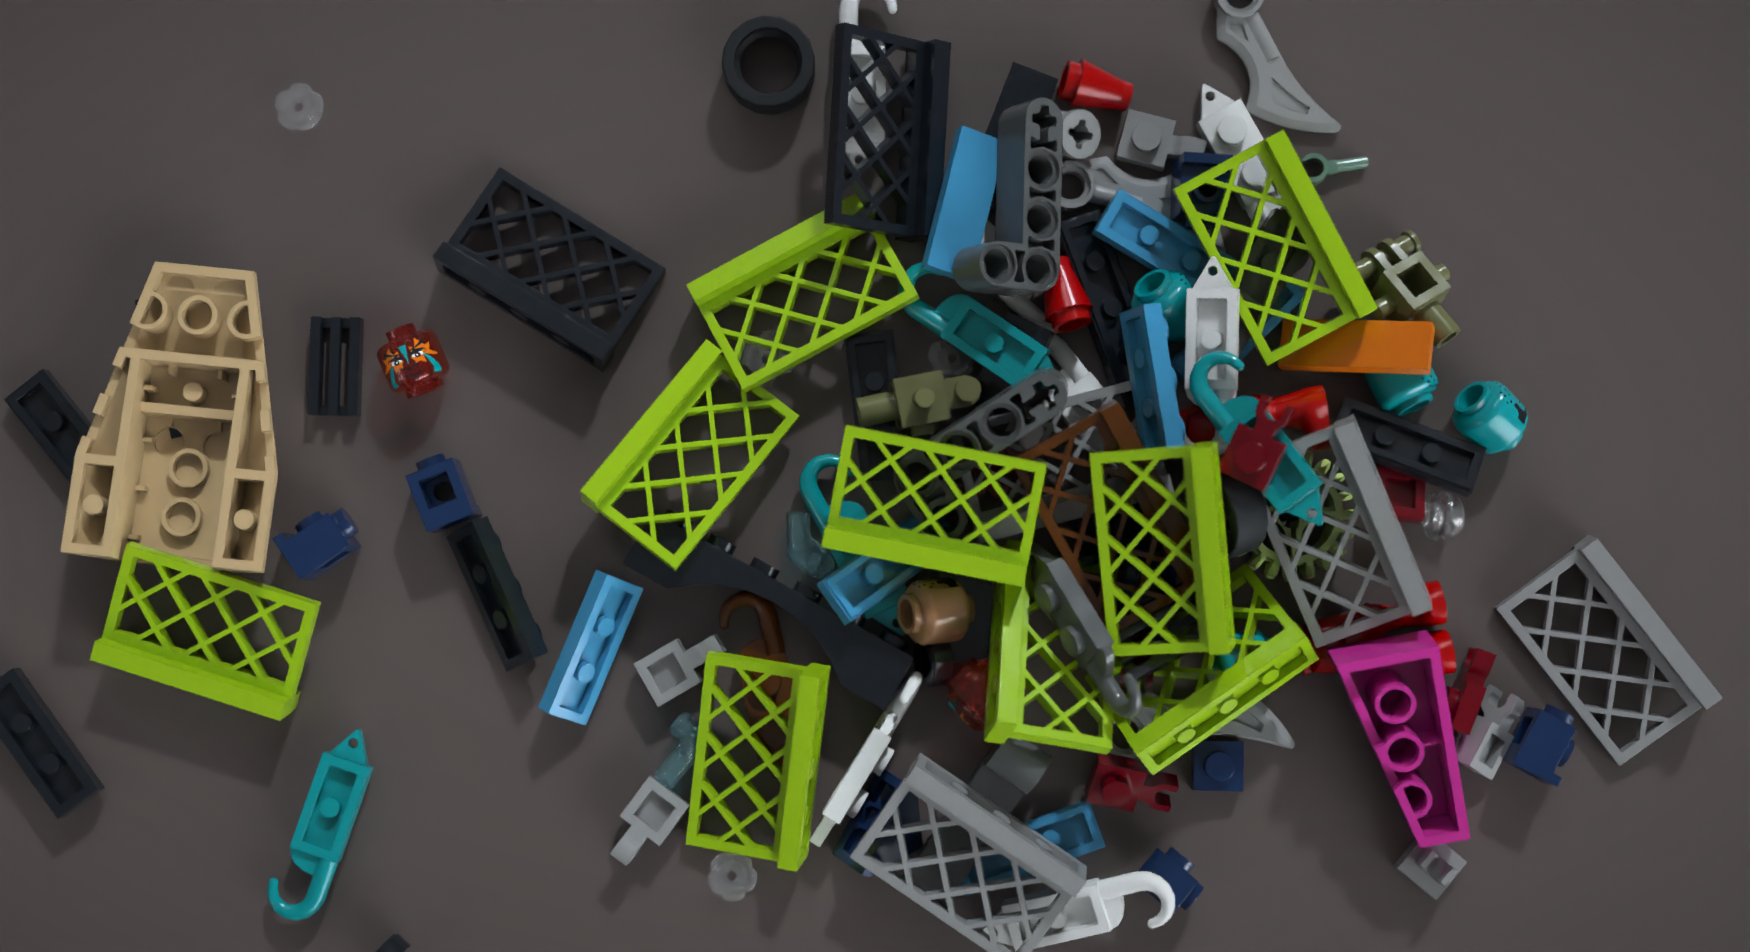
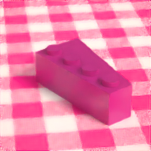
[1326,630,1471,848]

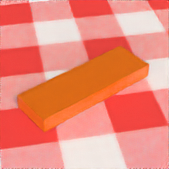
[1278,319,1435,375]

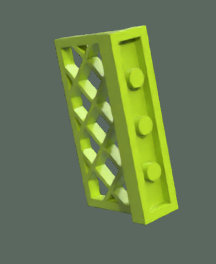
[1172,129,1378,366]
[686,194,919,393]
[580,339,800,571]
[821,425,1047,587]
[1089,441,1236,657]
[984,539,1118,754]
[90,541,321,721]
[1084,563,1319,775]
[686,650,831,872]

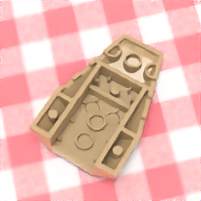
[60,261,278,573]

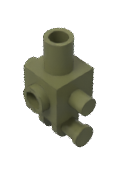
[1355,230,1461,348]
[855,369,981,438]

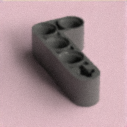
[952,97,1063,297]
[894,367,1068,539]
[902,738,1052,906]

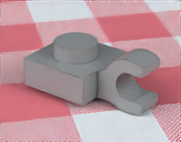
[1115,109,1207,171]
[634,633,727,707]
[1456,684,1524,780]
[610,775,690,866]

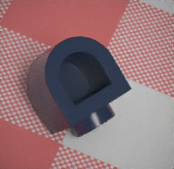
[1138,847,1204,913]

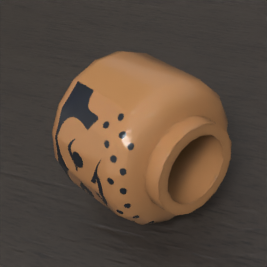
[897,577,975,645]

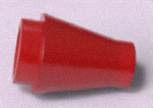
[1057,59,1133,112]
[1044,256,1093,333]

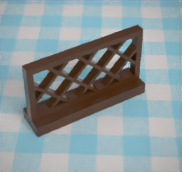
[1014,399,1194,631]

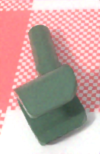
[1301,153,1368,186]

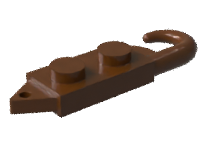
[719,591,792,767]

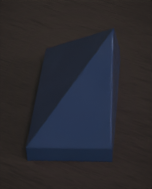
[832,769,923,877]

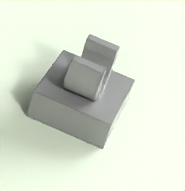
[1393,839,1467,900]

